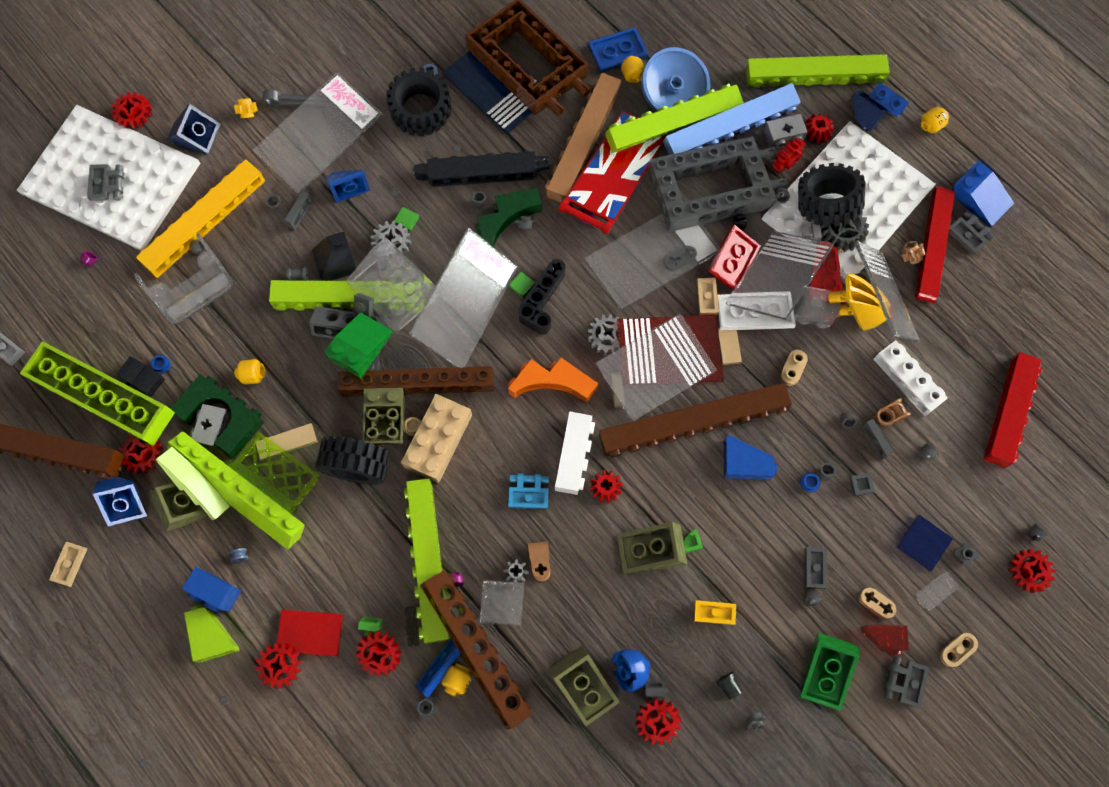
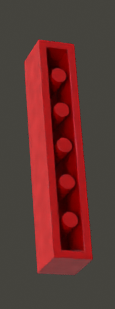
[983,352,1042,468]

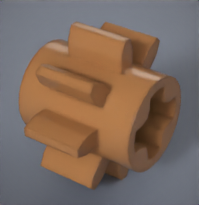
[901,241,926,264]

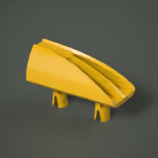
[828,273,889,331]

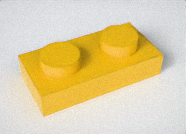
[694,600,736,625]

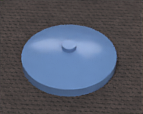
[641,47,710,112]

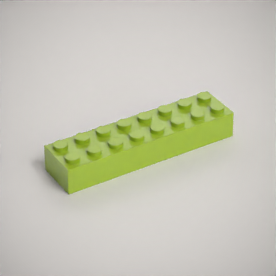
[20,341,175,446]

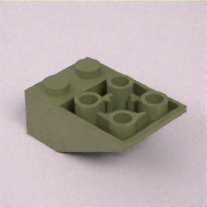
[362,388,405,444]

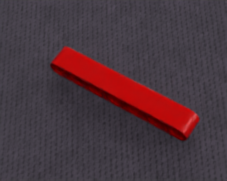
[915,186,955,303]

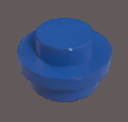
[151,355,171,374]
[800,473,820,492]

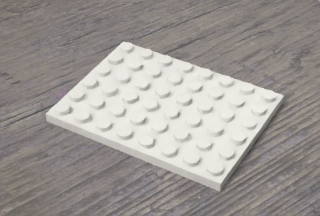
[17,105,200,250]
[761,121,936,284]

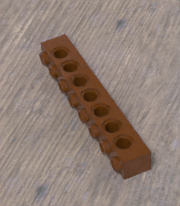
[338,366,494,397]
[420,570,532,730]

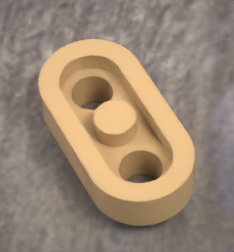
[780,350,808,386]
[940,633,978,667]

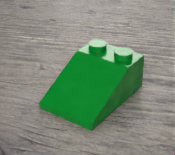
[324,312,393,379]
[800,633,860,711]

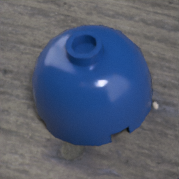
[612,649,651,693]

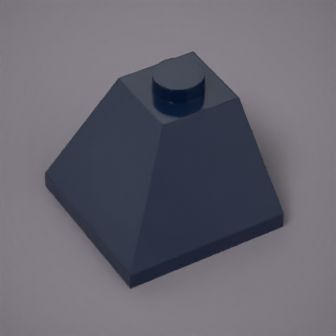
[852,90,888,131]
[167,104,221,154]

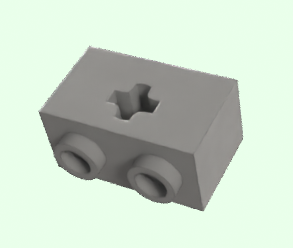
[764,114,807,149]
[190,404,230,450]

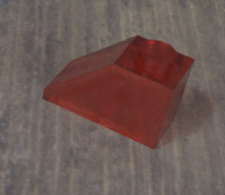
[860,625,909,656]

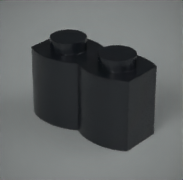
[116,356,165,397]

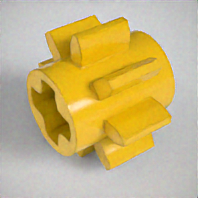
[234,98,258,118]

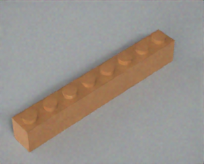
[545,73,621,203]

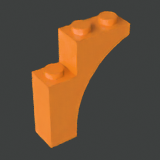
[508,358,598,403]

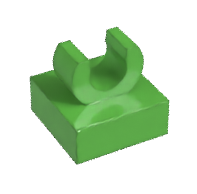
[358,616,383,637]

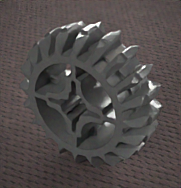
[820,212,869,253]

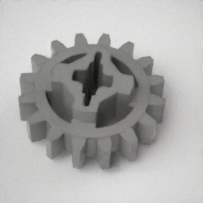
[371,221,411,261]
[588,314,629,355]

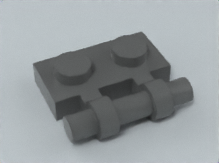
[87,164,125,201]
[949,211,995,255]
[884,657,930,708]

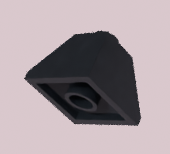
[312,232,358,281]

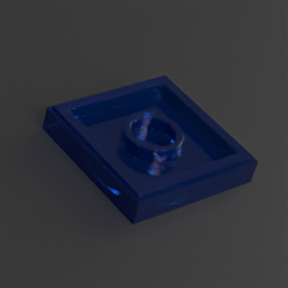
[897,515,953,571]

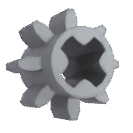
[504,559,529,585]

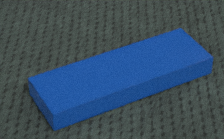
[415,638,460,697]

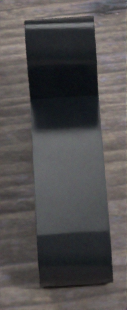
[518,259,565,335]

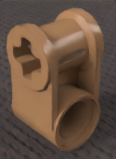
[871,398,912,429]
[528,541,551,582]

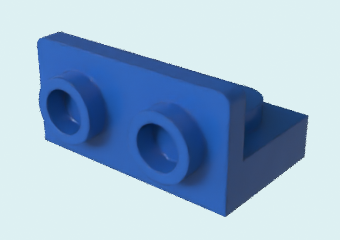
[869,82,909,117]

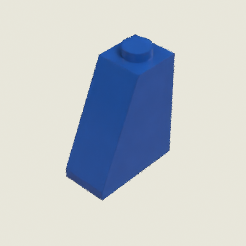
[724,436,777,480]

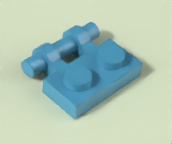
[508,473,549,509]

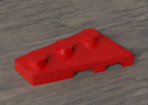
[807,244,845,305]

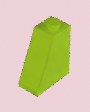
[184,605,240,663]

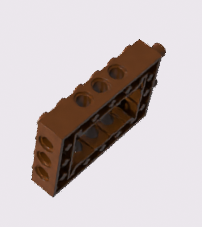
[466,0,591,117]

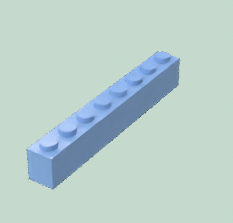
[662,83,801,155]

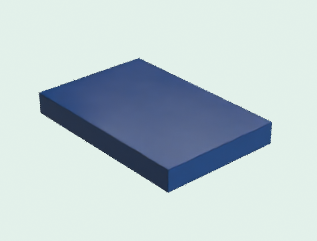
[588,27,649,74]

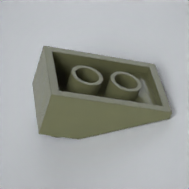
[152,482,208,532]
[617,522,687,574]
[548,646,620,726]

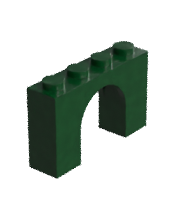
[171,374,264,459]

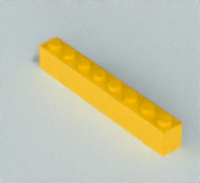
[136,159,265,278]

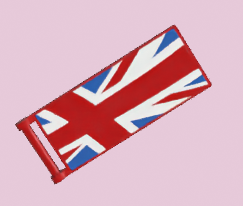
[558,111,669,235]

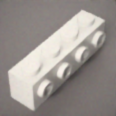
[874,340,948,417]
[555,411,595,495]

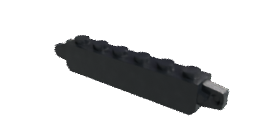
[413,151,549,187]

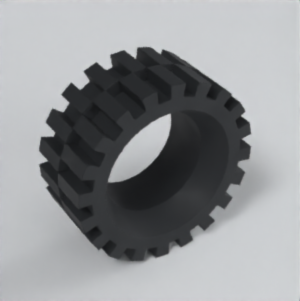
[386,68,451,136]
[798,163,866,227]
[315,436,391,485]

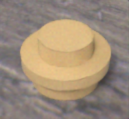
[404,417,421,436]

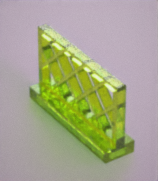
[228,431,321,515]

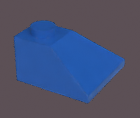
[326,170,370,203]
[93,477,148,526]

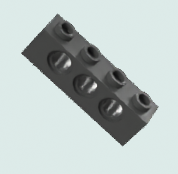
[309,306,391,348]

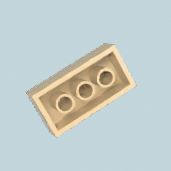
[401,394,472,484]

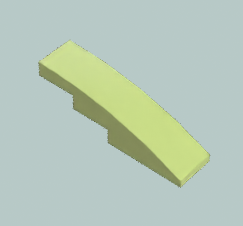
[155,447,230,520]

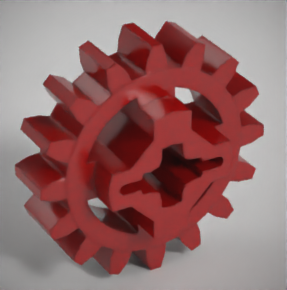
[111,92,152,130]
[772,138,806,174]
[118,435,164,474]
[1008,548,1056,593]
[356,631,402,677]
[255,642,302,689]
[635,697,681,745]

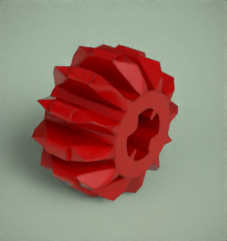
[805,112,834,145]
[589,470,623,504]

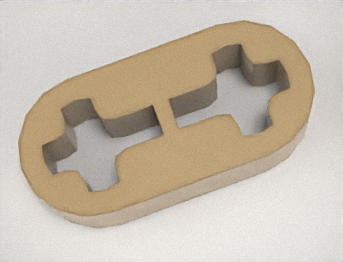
[858,588,896,619]

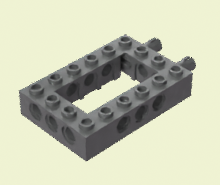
[648,136,788,232]

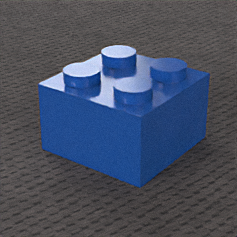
[182,567,242,613]

